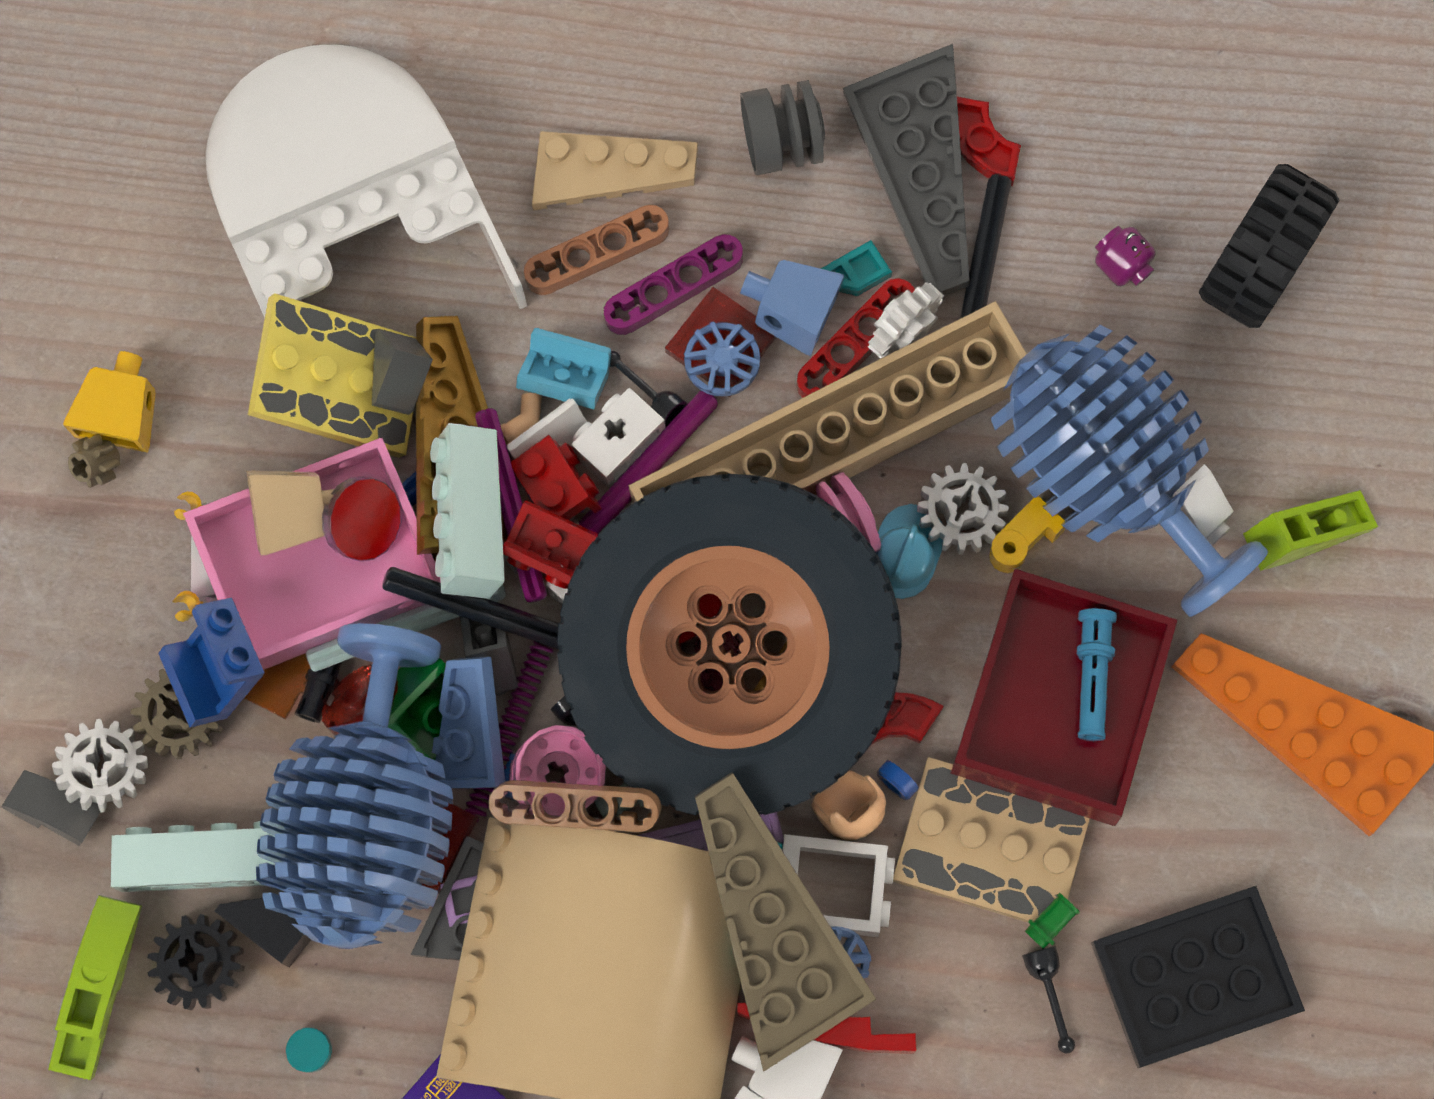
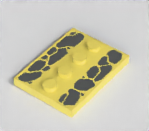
[248,293,416,458]

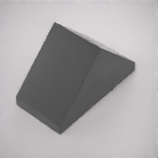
[372,329,433,415]

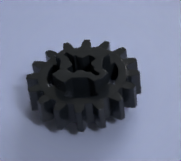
[147,914,245,1011]

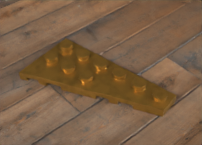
[416,316,508,555]

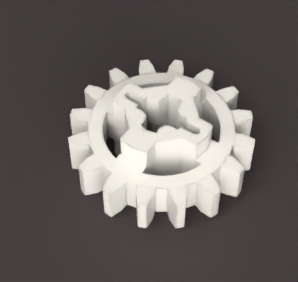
[868,282,944,359]
[917,463,1009,555]
[52,719,148,812]

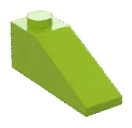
[1243,490,1378,571]

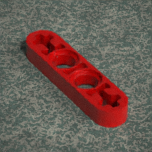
[797,278,915,398]

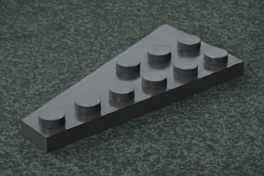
[843,44,970,296]

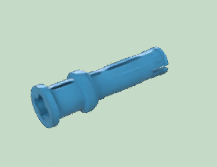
[1076,608,1117,741]

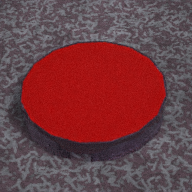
[322,476,401,562]

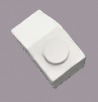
[1172,464,1234,546]

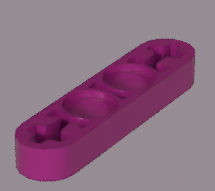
[603,234,743,335]

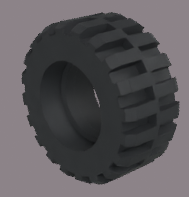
[1199,164,1340,328]

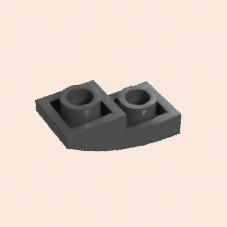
[1,770,100,846]

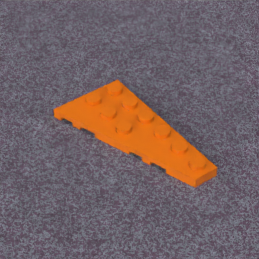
[1172,633,1434,836]

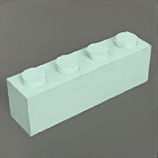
[430,423,505,599]
[111,821,275,892]

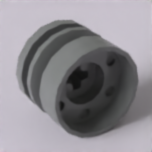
[740,80,825,175]

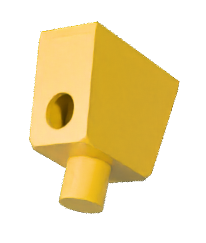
[63,351,156,453]

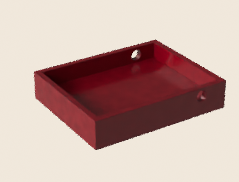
[951,569,1178,826]

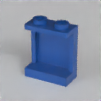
[158,598,265,728]

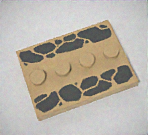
[893,757,1090,922]

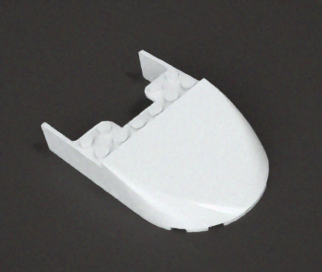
[206,45,527,318]

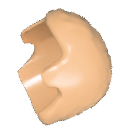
[811,770,886,841]

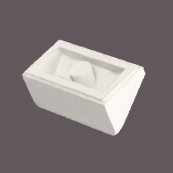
[507,398,587,461]

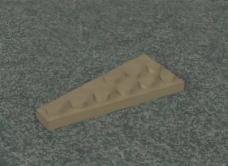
[695,772,876,1072]

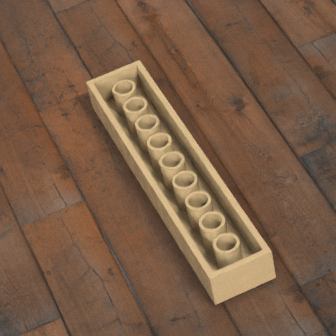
[629,301,1027,503]

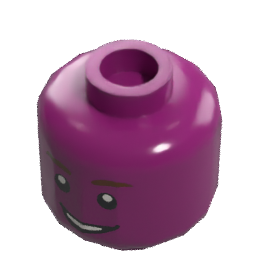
[1095,226,1156,287]

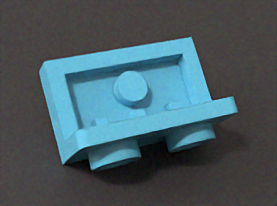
[516,328,611,410]

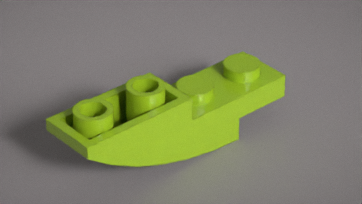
[48,895,142,1080]

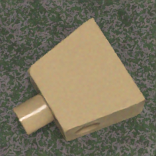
[246,470,345,556]

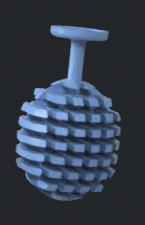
[991,325,1268,617]
[256,623,453,949]

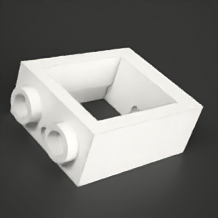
[783,834,895,937]

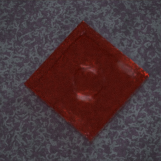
[665,287,777,397]

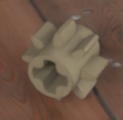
[68,434,120,488]

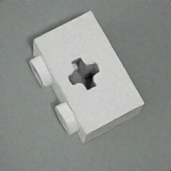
[571,388,666,488]

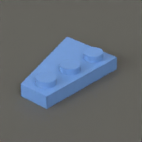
[429,657,505,788]

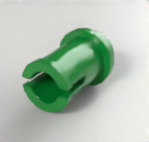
[1025,892,1080,949]

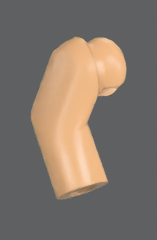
[501,393,542,446]

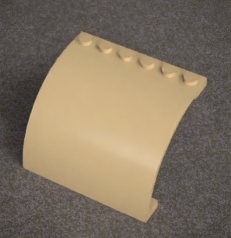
[436,817,741,1099]

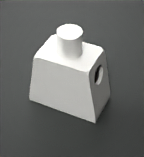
[731,1036,843,1099]

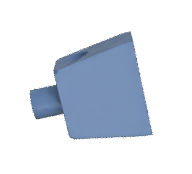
[740,260,844,356]

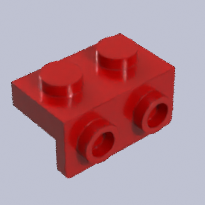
[511,435,602,520]
[503,500,598,589]

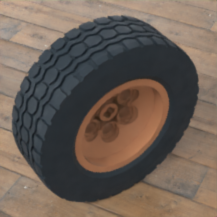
[557,474,902,816]

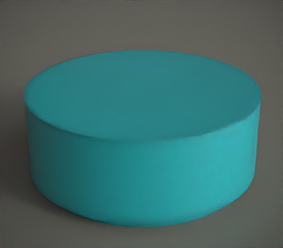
[286,1028,332,1073]

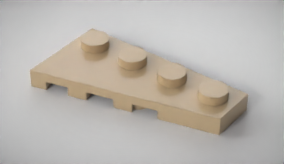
[532,131,698,211]

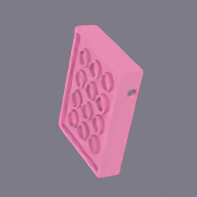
[183,438,441,670]

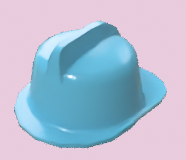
[876,504,943,599]

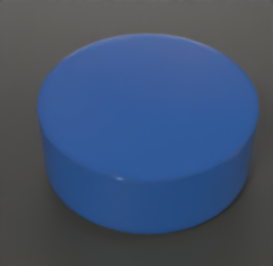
[877,760,919,800]

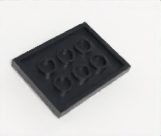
[1091,886,1305,1069]

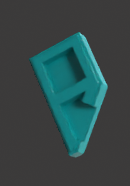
[820,240,892,296]

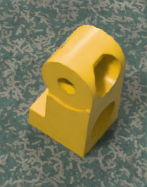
[989,496,1065,573]

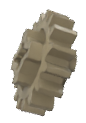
[131,669,223,759]

